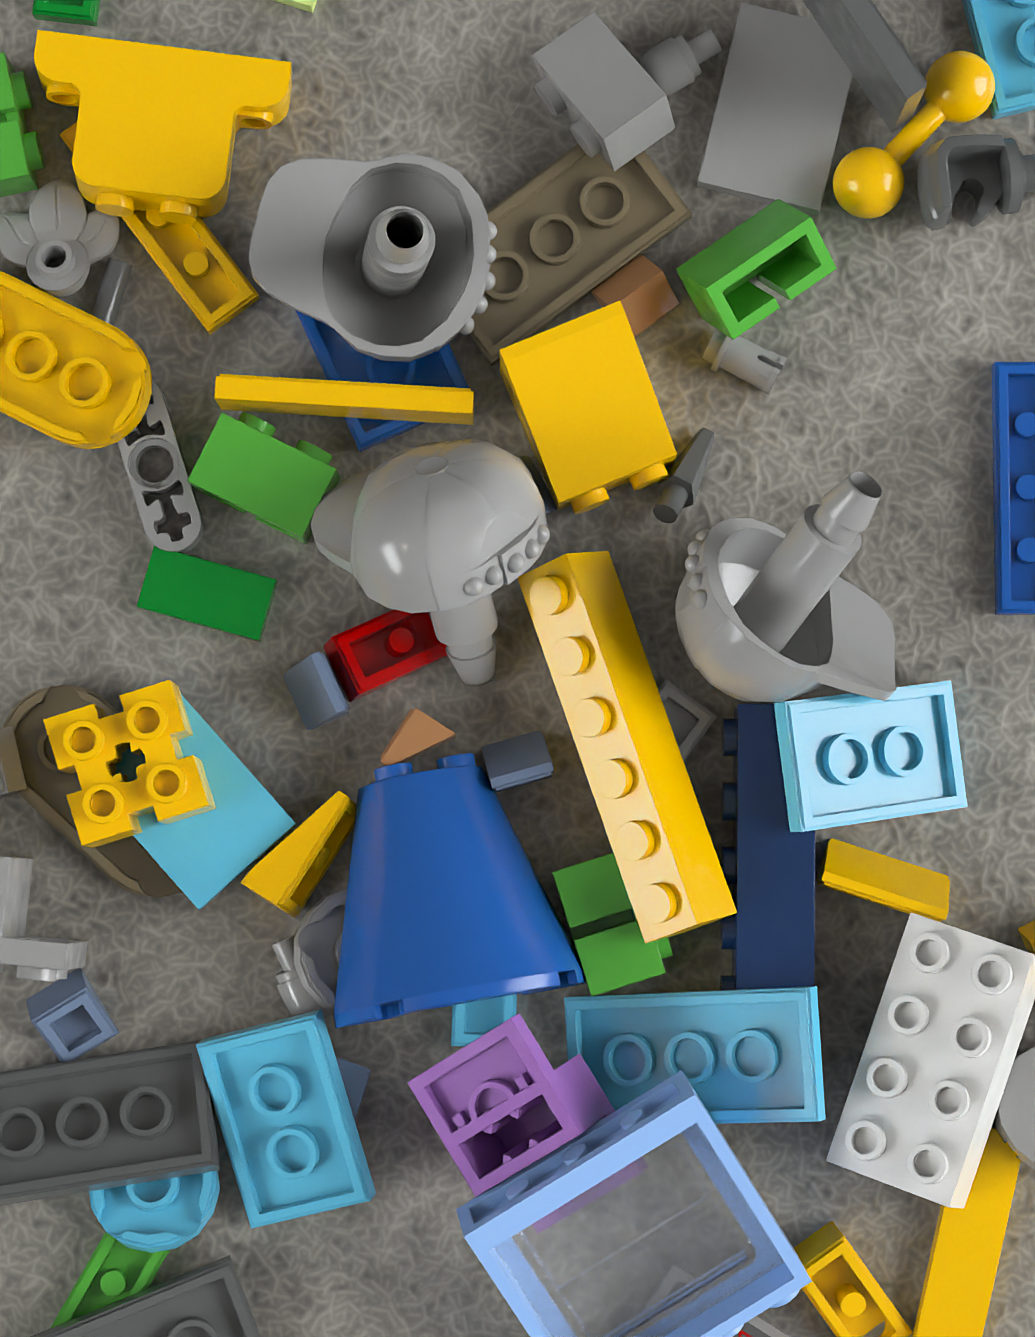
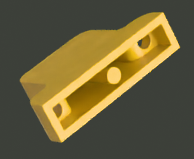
[34,30,292,224]

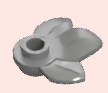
[0,178,120,297]

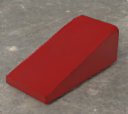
[323,609,448,702]

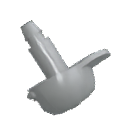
[248,153,497,362]
[311,439,550,686]
[675,471,896,702]

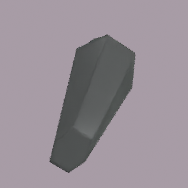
[653,427,714,523]

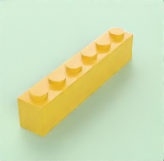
[517,551,737,944]

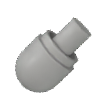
[638,29,722,96]
[272,934,332,1019]

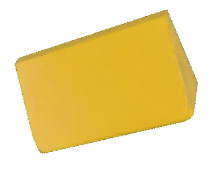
[815,838,950,922]

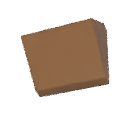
[591,254,679,338]

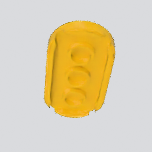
[0,271,152,449]

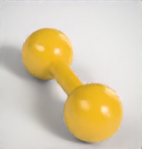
[833,51,995,219]

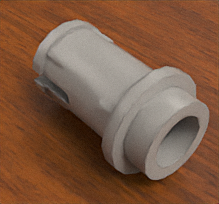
[702,329,787,394]

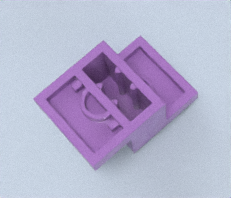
[407,1013,648,1233]

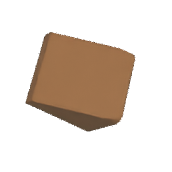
[380,708,456,766]

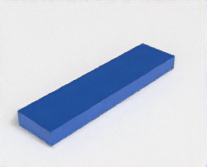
[992,362,1035,615]

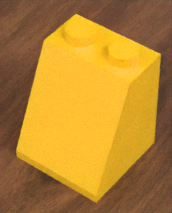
[499,300,677,514]

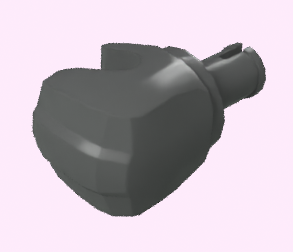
[917,134,1035,231]

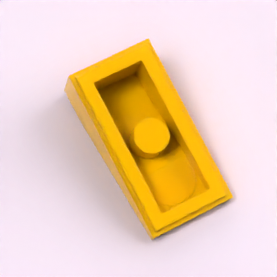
[241,791,356,918]
[794,1221,913,1337]

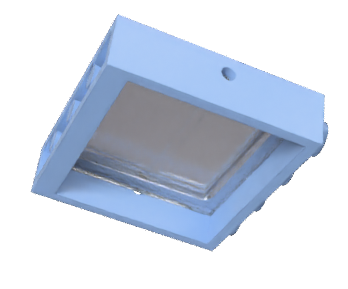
[456,1070,812,1337]

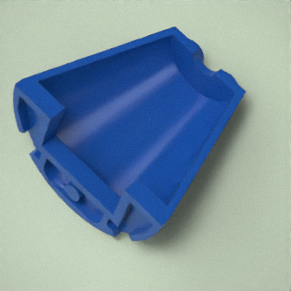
[333,753,587,1028]

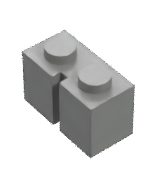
[532,12,675,172]

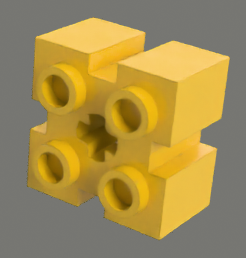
[43,680,216,848]

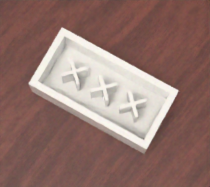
[826,913,1035,1209]

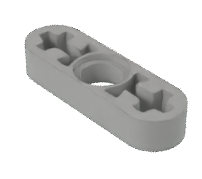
[117,381,204,554]

